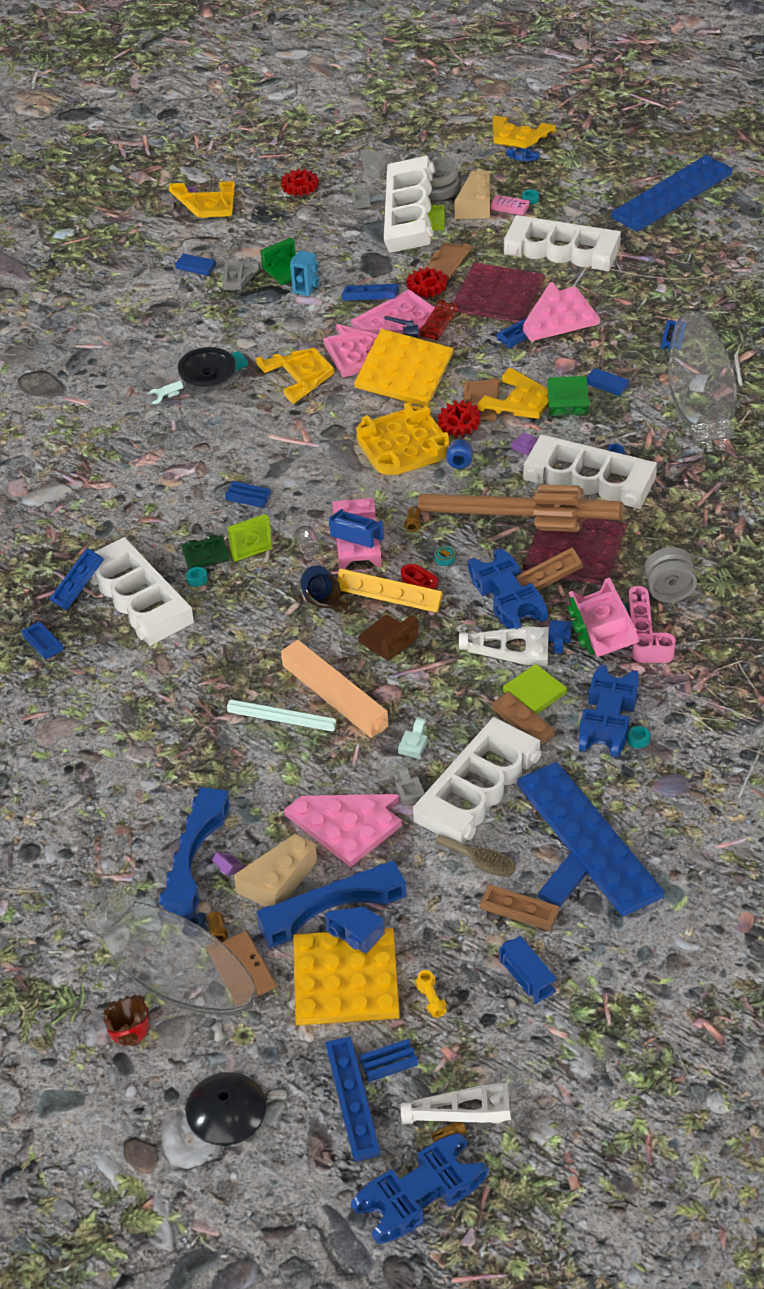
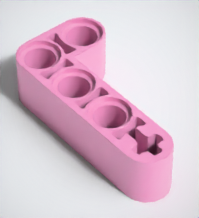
[628,586,676,663]

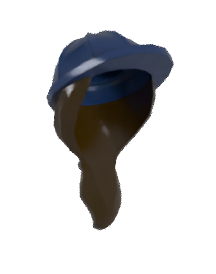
[300,565,348,614]

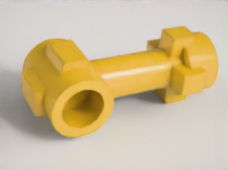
[415,970,447,1018]

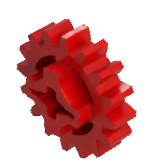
[281,169,319,197]
[407,267,447,298]
[438,400,481,439]

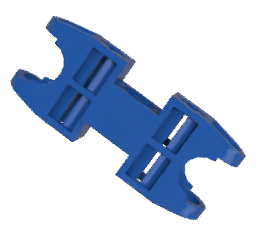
[467,548,548,630]
[579,664,638,758]
[351,1134,489,1244]

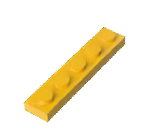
[337,569,443,613]

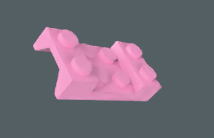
[332,498,382,569]
[568,577,639,657]

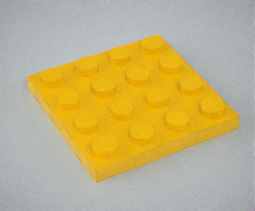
[354,329,453,407]
[293,928,400,1026]

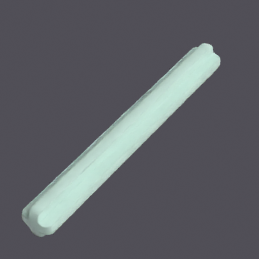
[227,699,337,732]

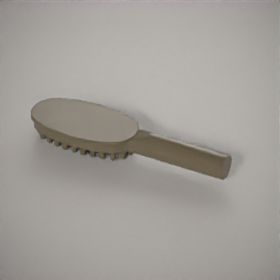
[436,834,515,877]

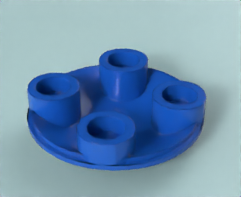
[506,147,540,162]

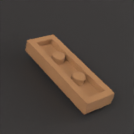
[515,547,583,591]
[492,692,555,746]
[480,884,559,931]

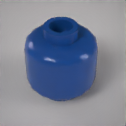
[446,439,473,469]

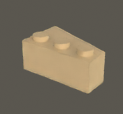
[454,170,490,219]
[234,834,317,907]

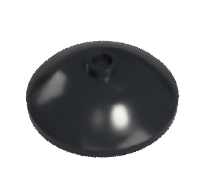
[178,347,236,387]
[185,1072,266,1146]

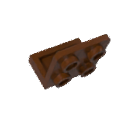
[358,615,419,662]

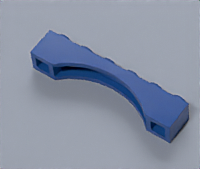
[159,787,230,918]
[256,860,406,948]

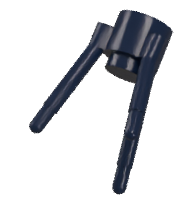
[384,316,418,338]

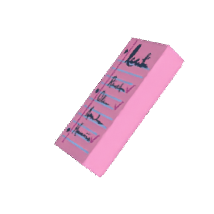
[490,195,529,216]

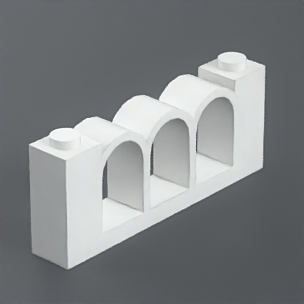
[384,156,435,253]
[504,215,621,271]
[524,434,657,509]
[90,537,194,646]
[413,717,541,844]

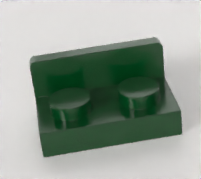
[182,535,229,570]

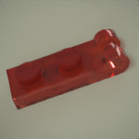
[420,299,458,340]

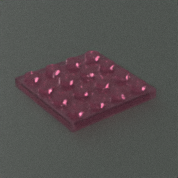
[452,262,544,322]
[523,518,627,585]

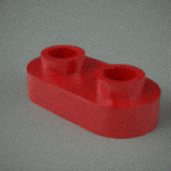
[401,564,438,590]

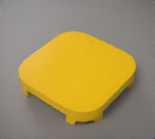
[356,402,449,475]

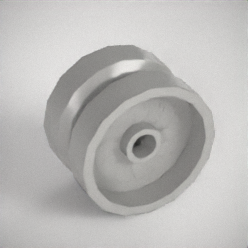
[428,157,461,200]
[644,547,697,602]

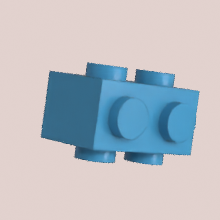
[290,250,320,296]

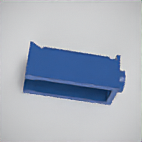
[329,509,384,548]
[499,936,556,1005]

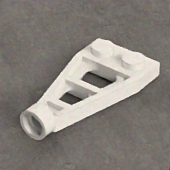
[459,627,548,666]
[401,1083,511,1125]

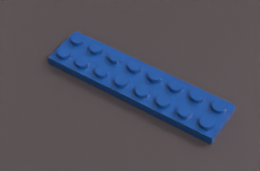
[611,155,732,232]
[517,762,665,917]

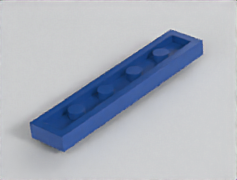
[325,1036,380,1162]

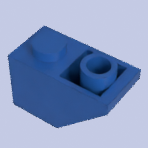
[325,907,385,954]

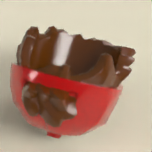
[103,995,149,1047]

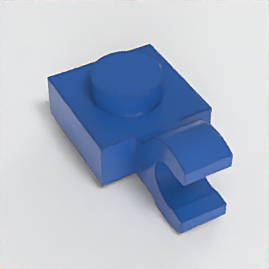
[548,620,572,653]

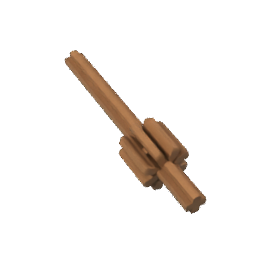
[417,484,624,532]

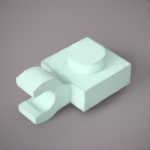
[148,380,184,405]
[398,717,428,759]

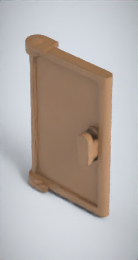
[423,242,473,280]
[464,378,500,422]
[207,930,277,1008]

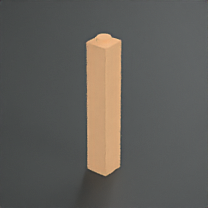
[281,640,388,738]

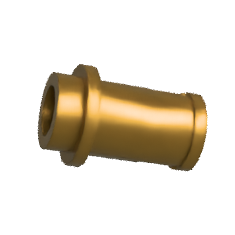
[404,507,421,532]
[207,911,228,944]
[430,1122,467,1143]

